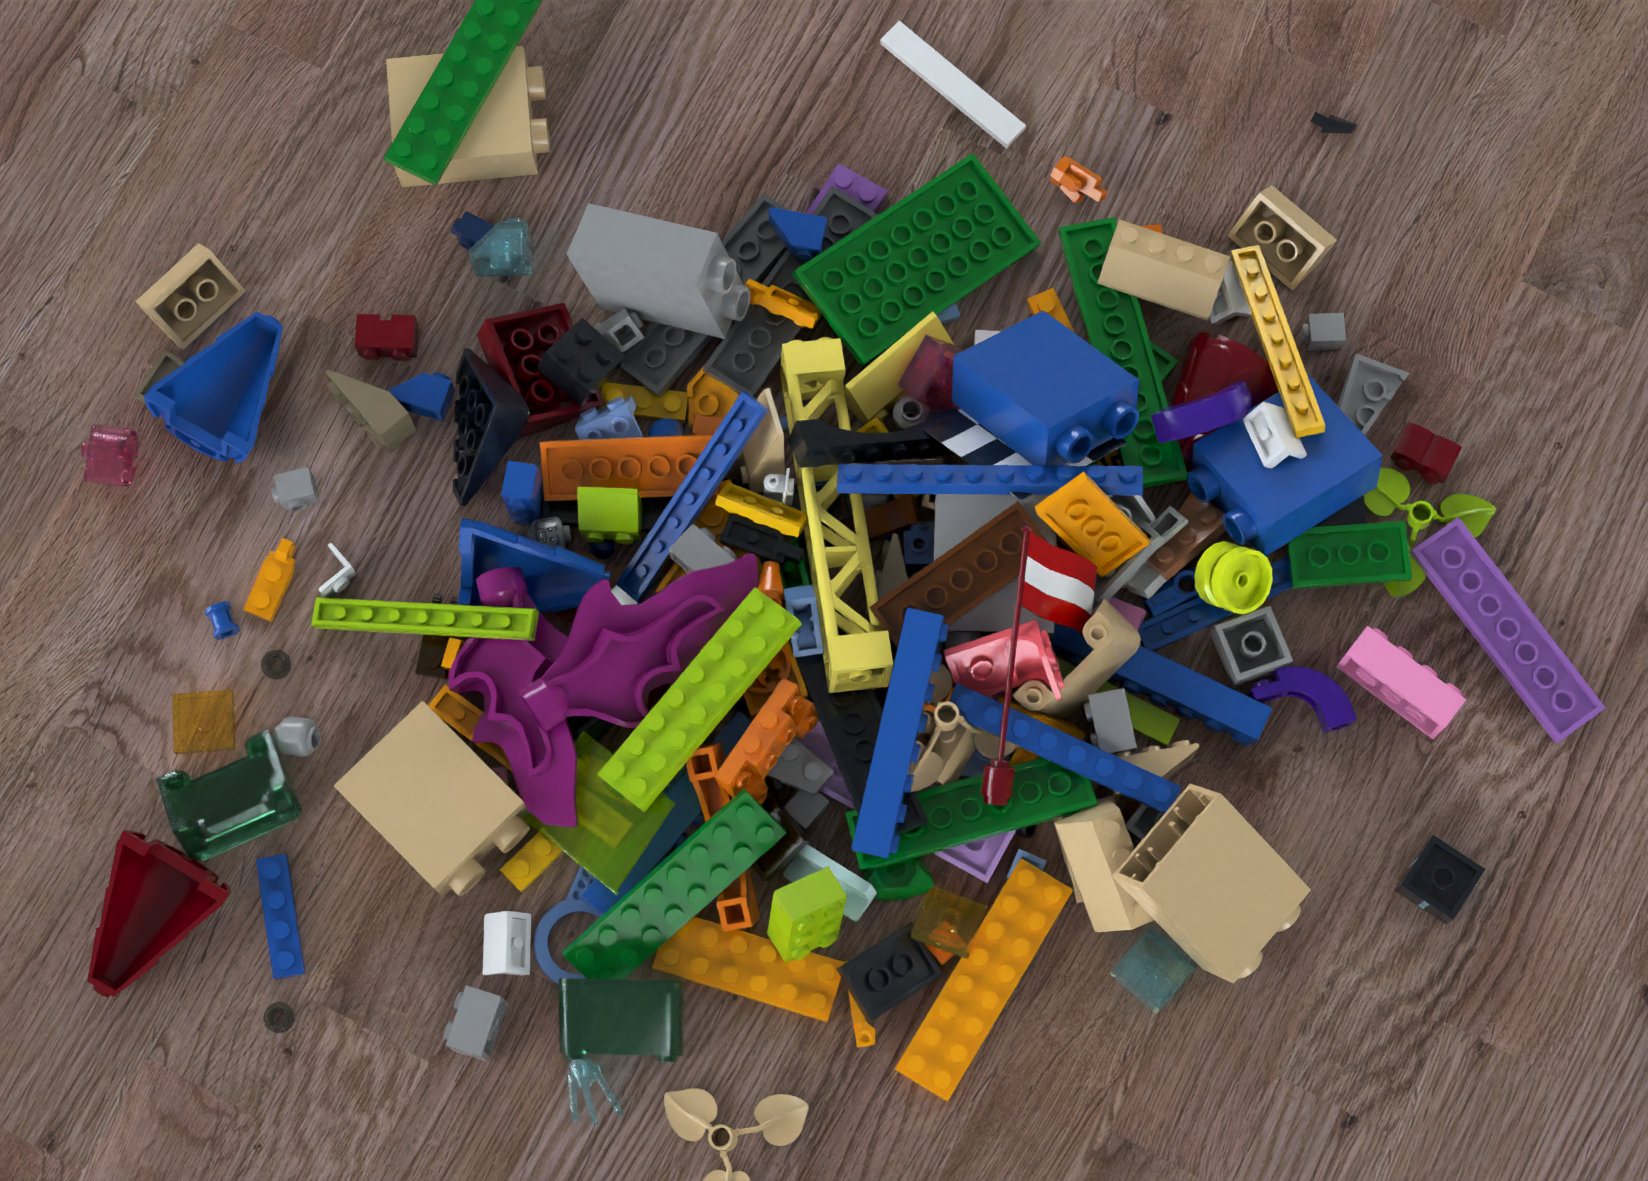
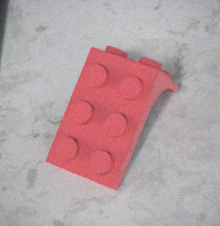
[943,620,1065,701]

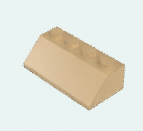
[1097,219,1230,321]
[1054,799,1154,932]

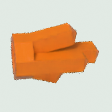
[1050,156,1107,203]

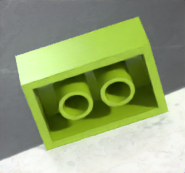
[767,866,847,963]

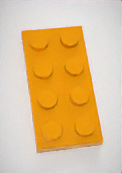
[1034,472,1151,577]

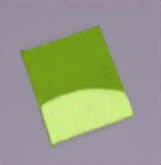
[523,731,676,895]

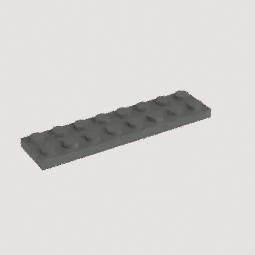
[703,186,878,398]
[619,193,790,398]

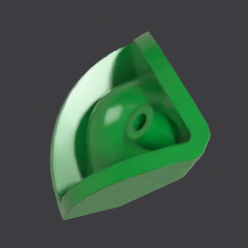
[863,857,934,901]

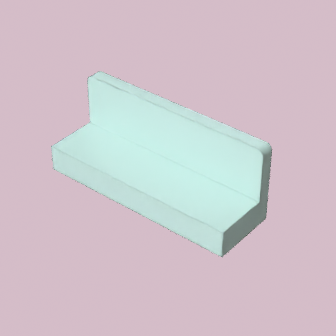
[783,844,877,922]

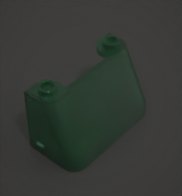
[156,729,302,861]
[558,978,685,1062]

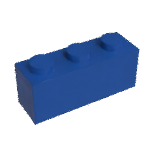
[501,461,544,526]

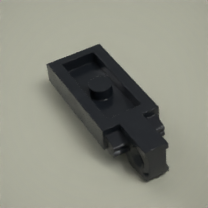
[719,513,804,565]

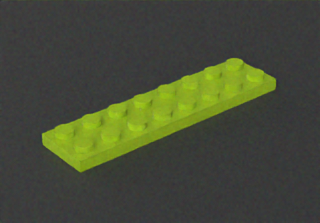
[597,587,802,812]

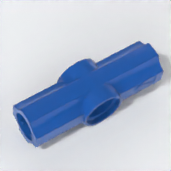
[1141,566,1199,618]

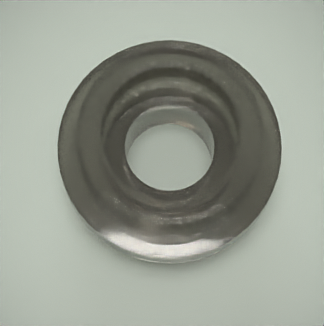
[261,650,291,680]
[263,1002,295,1033]

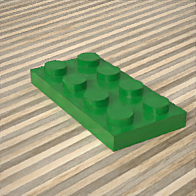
[1286,521,1412,589]

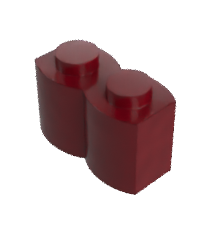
[1390,422,1462,484]

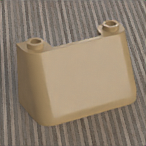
[1012,598,1141,719]

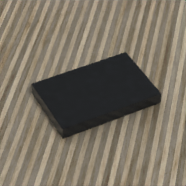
[837,922,943,1022]

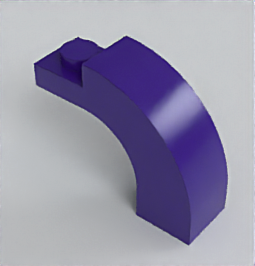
[1151,381,1253,443]
[1248,666,1357,734]

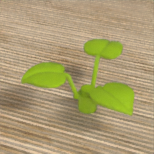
[1364,468,1496,597]

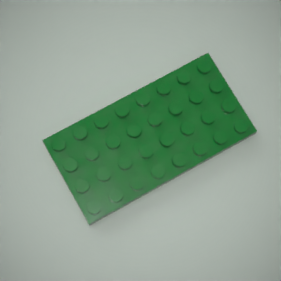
[792,153,1041,367]

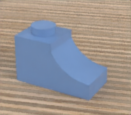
[784,585,824,657]

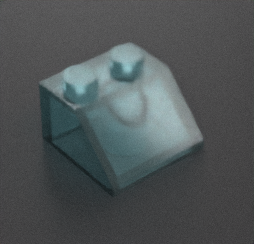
[469,219,533,277]
[1110,928,1196,1014]

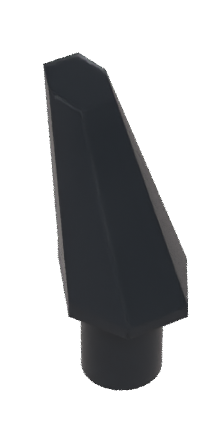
[1310,112,1357,134]

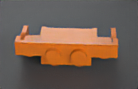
[714,678,818,804]

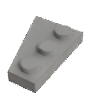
[1338,353,1410,435]
[725,738,834,796]

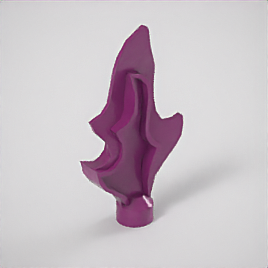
[518,553,759,733]
[449,567,578,828]

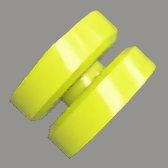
[1194,541,1273,614]

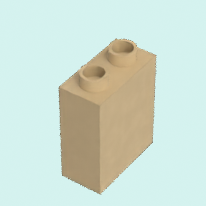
[386,46,551,187]
[334,700,530,898]
[1112,784,1311,983]

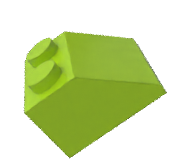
[577,487,643,544]

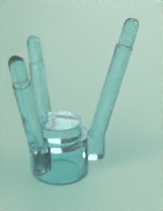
[566,1057,623,1125]

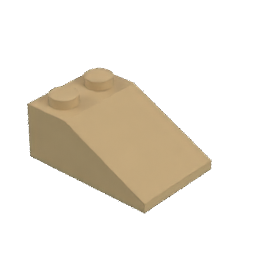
[736,388,785,493]

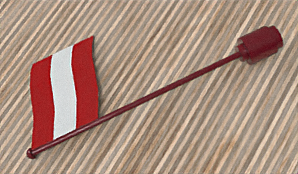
[981,525,1097,805]

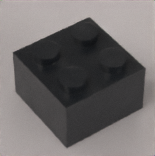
[537,318,626,407]

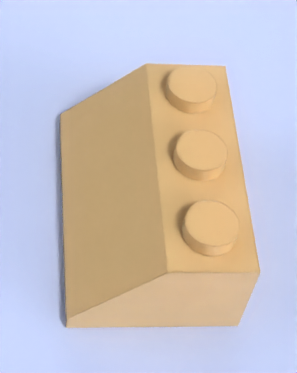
[1227,185,1337,291]
[135,243,246,350]

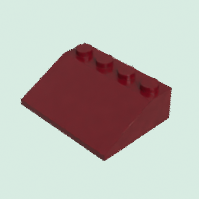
[477,303,605,437]

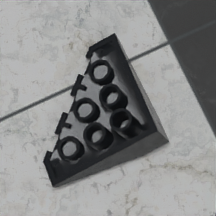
[452,348,530,506]

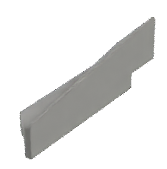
[1092,506,1189,609]

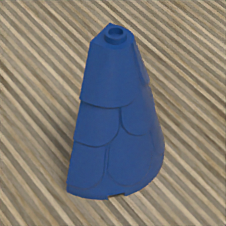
[144,311,283,463]
[458,518,610,613]

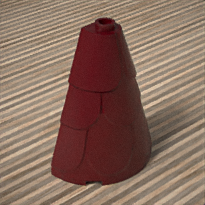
[1171,332,1279,485]
[87,830,231,997]

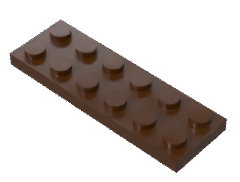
[869,501,1049,648]

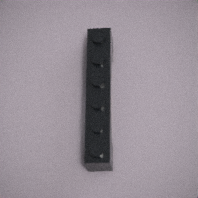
[788,409,958,468]

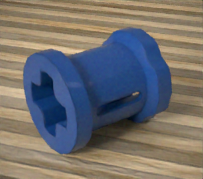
[205,601,240,640]

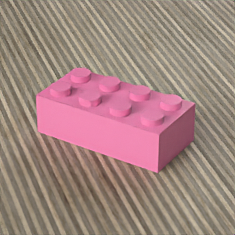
[1336,626,1467,739]

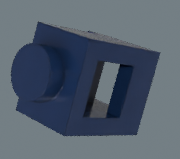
[451,211,499,260]
[903,525,934,572]

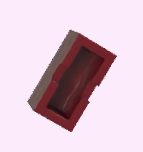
[355,314,419,361]

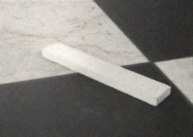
[880,21,1026,149]

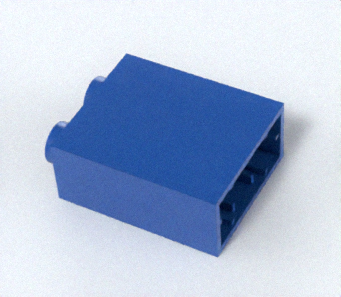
[952,310,1139,466]
[1187,374,1383,556]

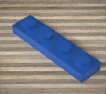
[256,854,306,980]

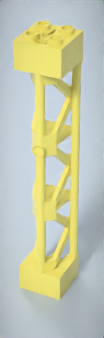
[779,337,894,693]

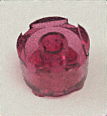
[81,424,139,487]

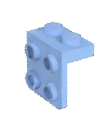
[575,396,643,439]

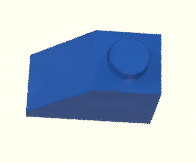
[768,207,827,261]
[387,372,455,422]

